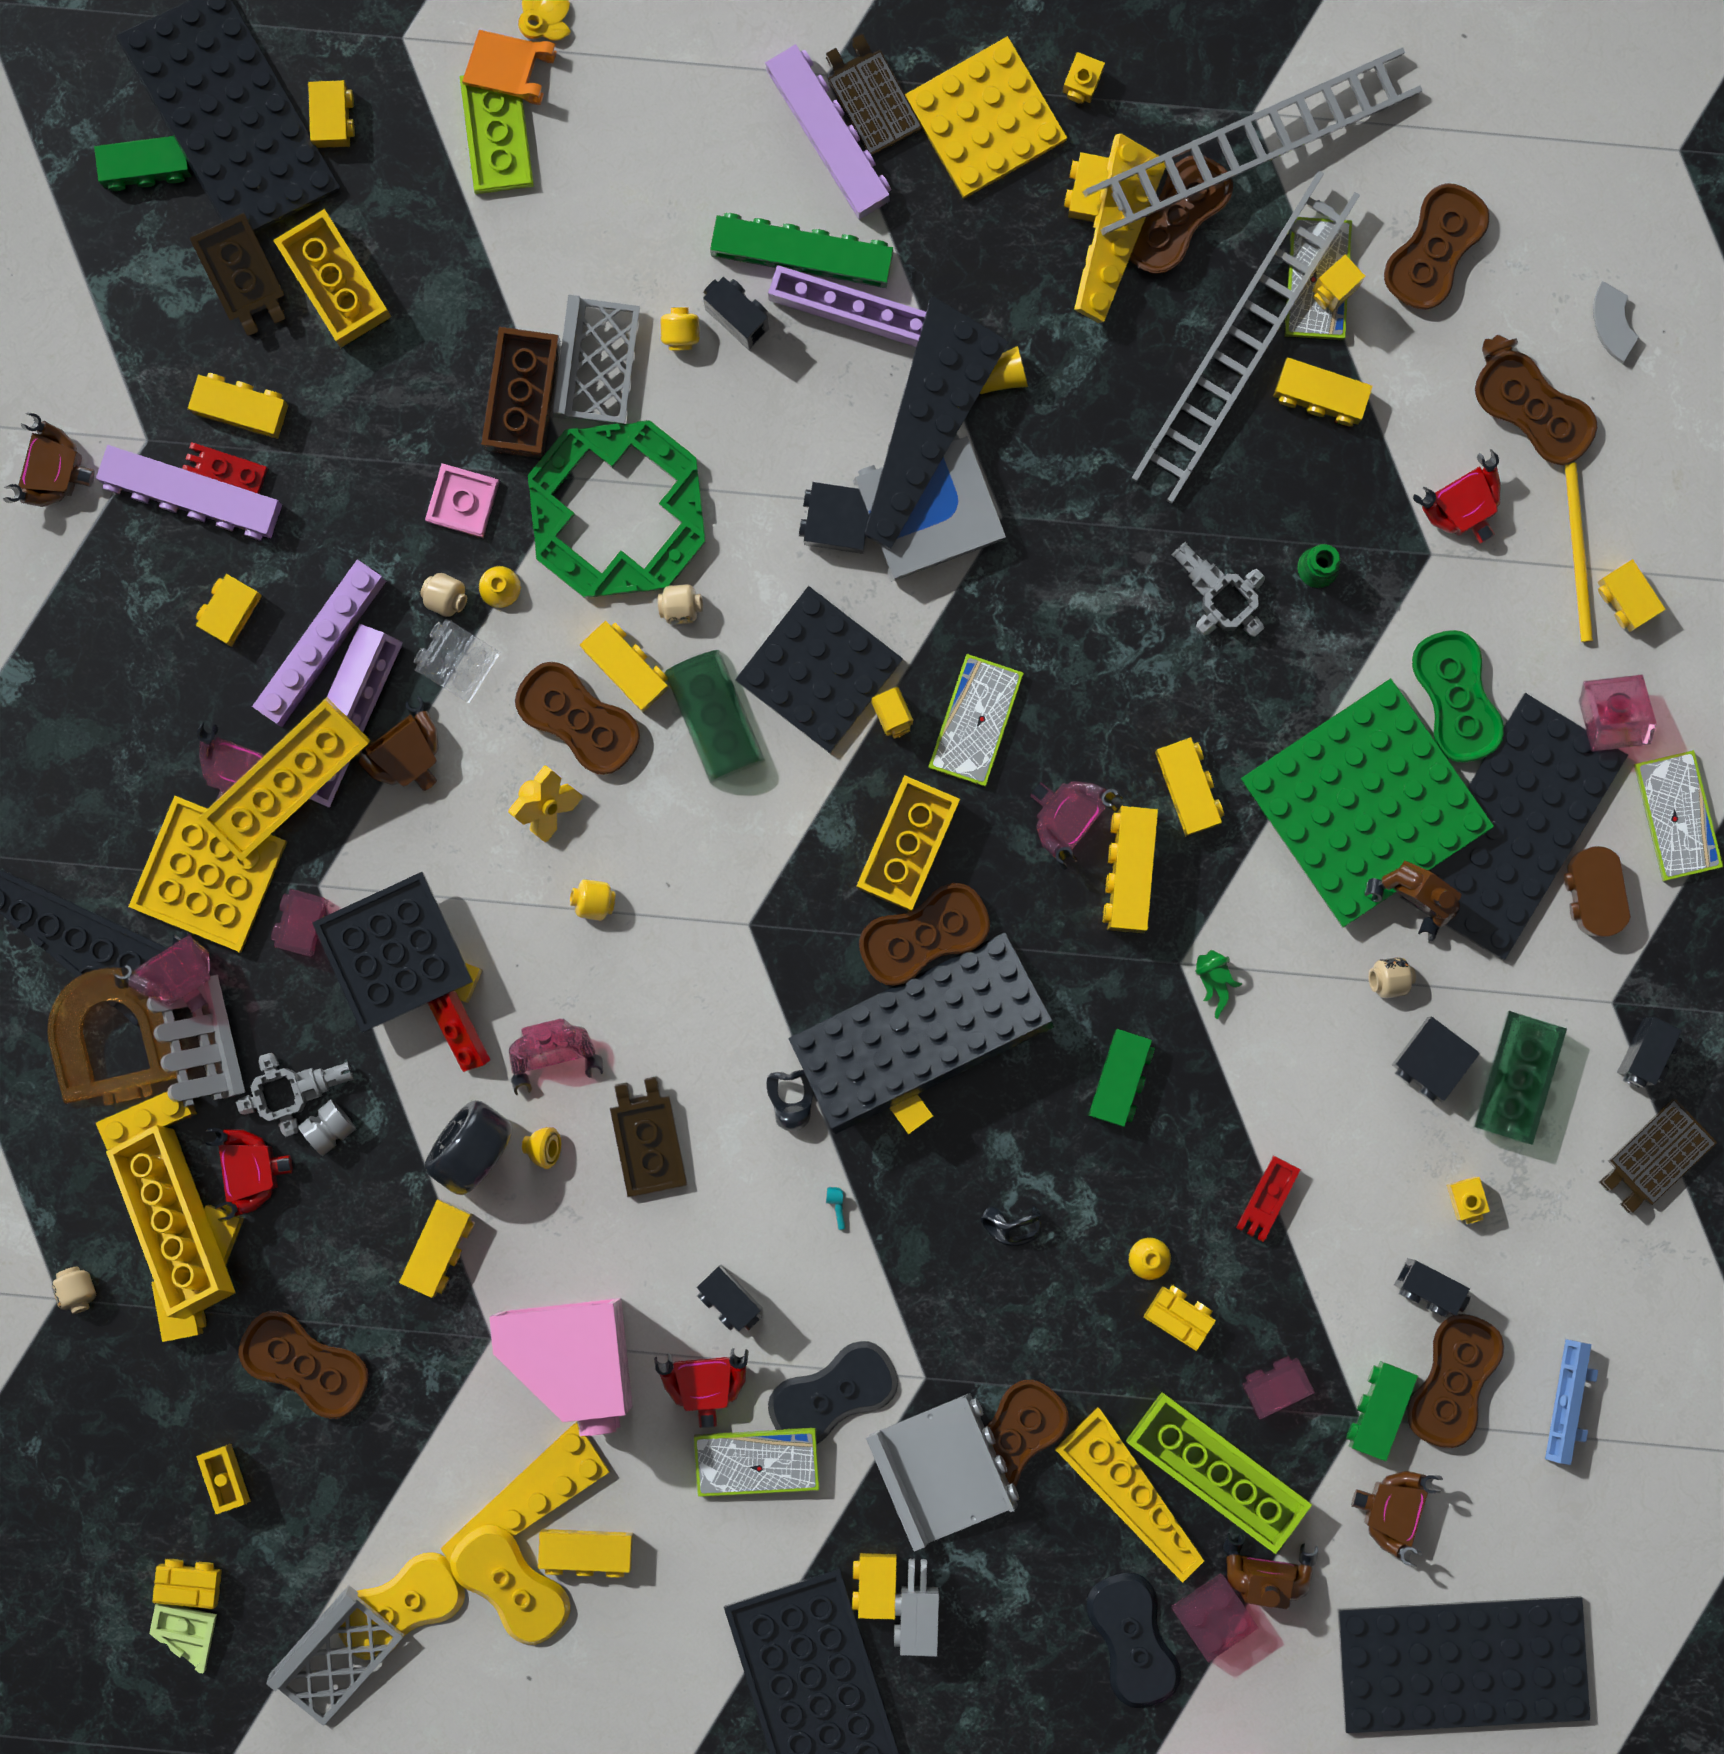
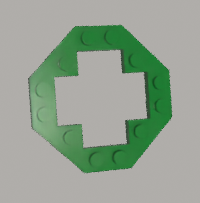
[528,420,706,598]

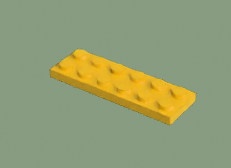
[198,697,370,861]

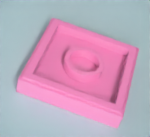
[425,464,500,538]

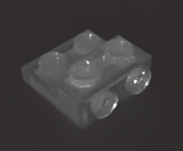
[414,619,501,703]

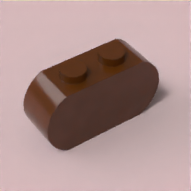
[1564,846,1631,938]

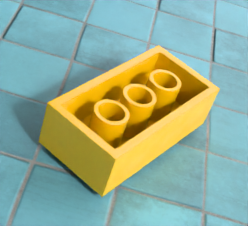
[273,209,391,348]
[856,775,960,911]
[1103,806,1158,933]

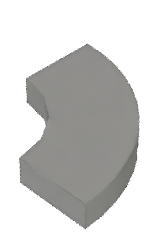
[1593,281,1639,364]

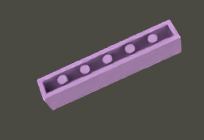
[765,44,891,220]
[768,265,926,347]
[96,445,282,540]
[252,559,386,727]
[309,624,403,807]

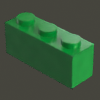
[94,136,192,191]
[1088,1029,1155,1127]
[1346,1361,1418,1461]

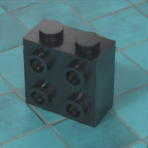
[703,276,769,350]
[799,482,869,554]
[1392,1016,1480,1103]
[1617,1017,1682,1088]
[1394,1258,1471,1318]
[696,1264,763,1331]

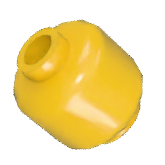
[660,307,700,350]
[570,879,616,921]

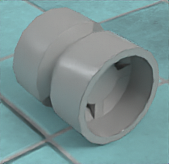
[298,1099,356,1156]

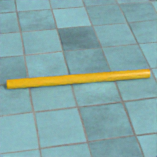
[1565,462,1593,642]

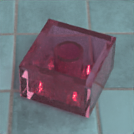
[1579,674,1657,751]
[1171,1573,1258,1662]

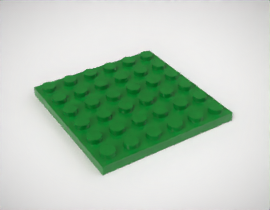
[1241,678,1494,928]

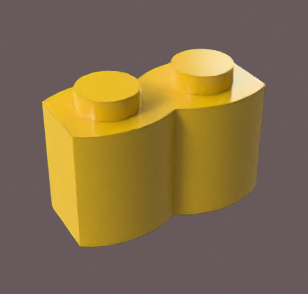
[871,687,913,739]

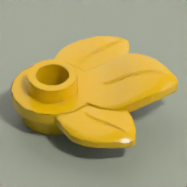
[518,0,571,41]

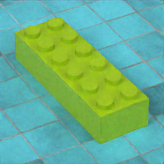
[1126,1392,1312,1554]

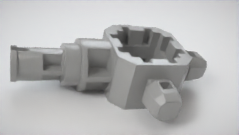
[1172,542,1265,637]
[236,1053,354,1137]

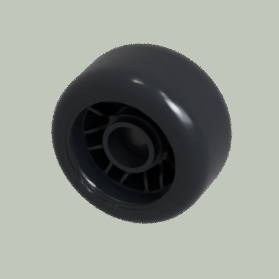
[425,1100,512,1195]

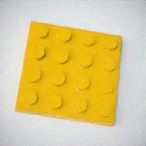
[905,36,1067,199]
[128,796,287,952]

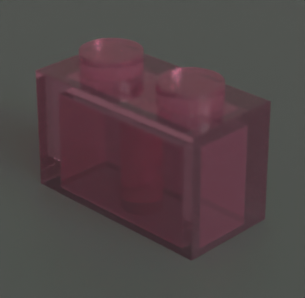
[271,888,329,958]
[1241,1356,1315,1419]

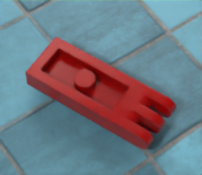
[182,442,268,494]
[428,991,491,1072]
[1236,1155,1301,1242]

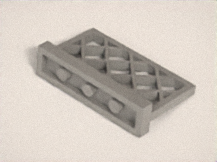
[553,295,640,424]
[266,1585,404,1726]

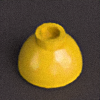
[479,566,521,608]
[522,1127,561,1169]
[1129,1238,1171,1280]

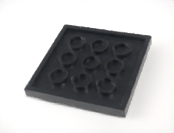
[735,585,903,754]
[312,872,473,1033]

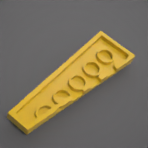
[1074,134,1165,323]
[1055,1407,1204,1582]
[440,1421,610,1563]

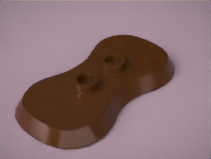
[1129,156,1233,273]
[1384,183,1489,310]
[1475,350,1598,465]
[515,662,640,775]
[859,883,990,985]
[238,1311,368,1419]
[1407,1314,1504,1448]
[985,1380,1069,1487]

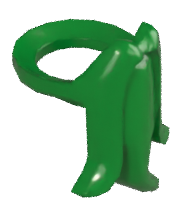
[1195,950,1243,1019]

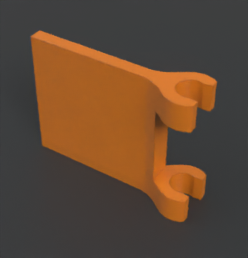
[462,30,557,105]

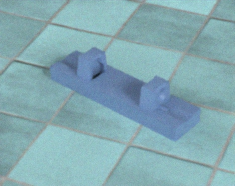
[1545,1339,1598,1465]

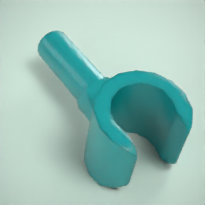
[826,1187,846,1230]

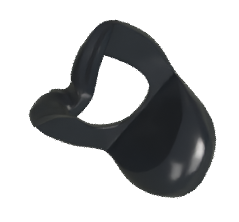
[766,1070,814,1131]
[981,1206,1041,1246]

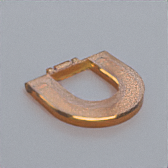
[48,967,187,1106]

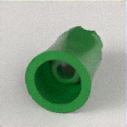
[1298,544,1340,588]

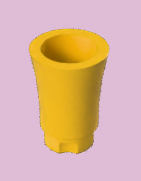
[980,346,1028,394]

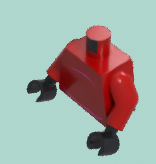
[1413,449,1501,544]
[205,1128,293,1222]
[654,1348,749,1428]

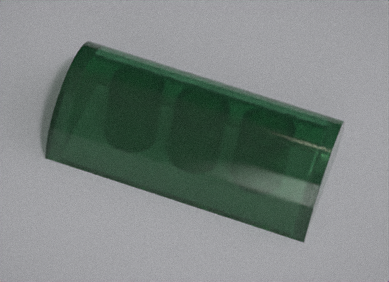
[664,650,765,784]
[1473,1011,1567,1145]

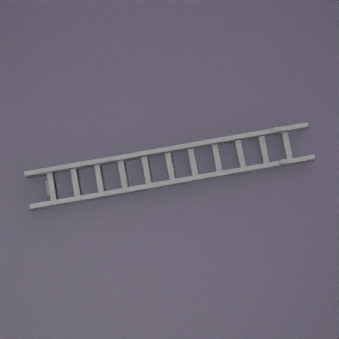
[1083,47,1423,236]
[1131,170,1360,504]

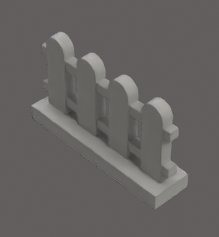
[147,975,245,1107]

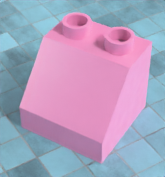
[489,1298,633,1436]

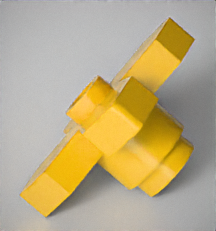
[508,765,583,842]

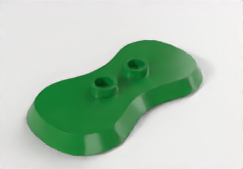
[1412,630,1504,762]

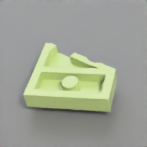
[149,1603,217,1674]

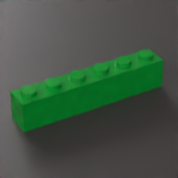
[710,213,893,289]

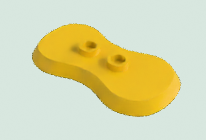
[450,1525,571,1645]
[338,1552,465,1660]

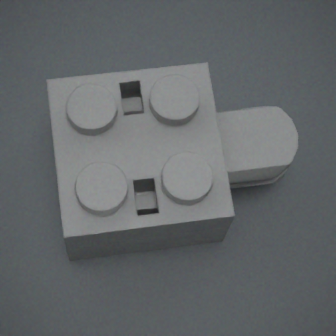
[894,1559,939,1656]

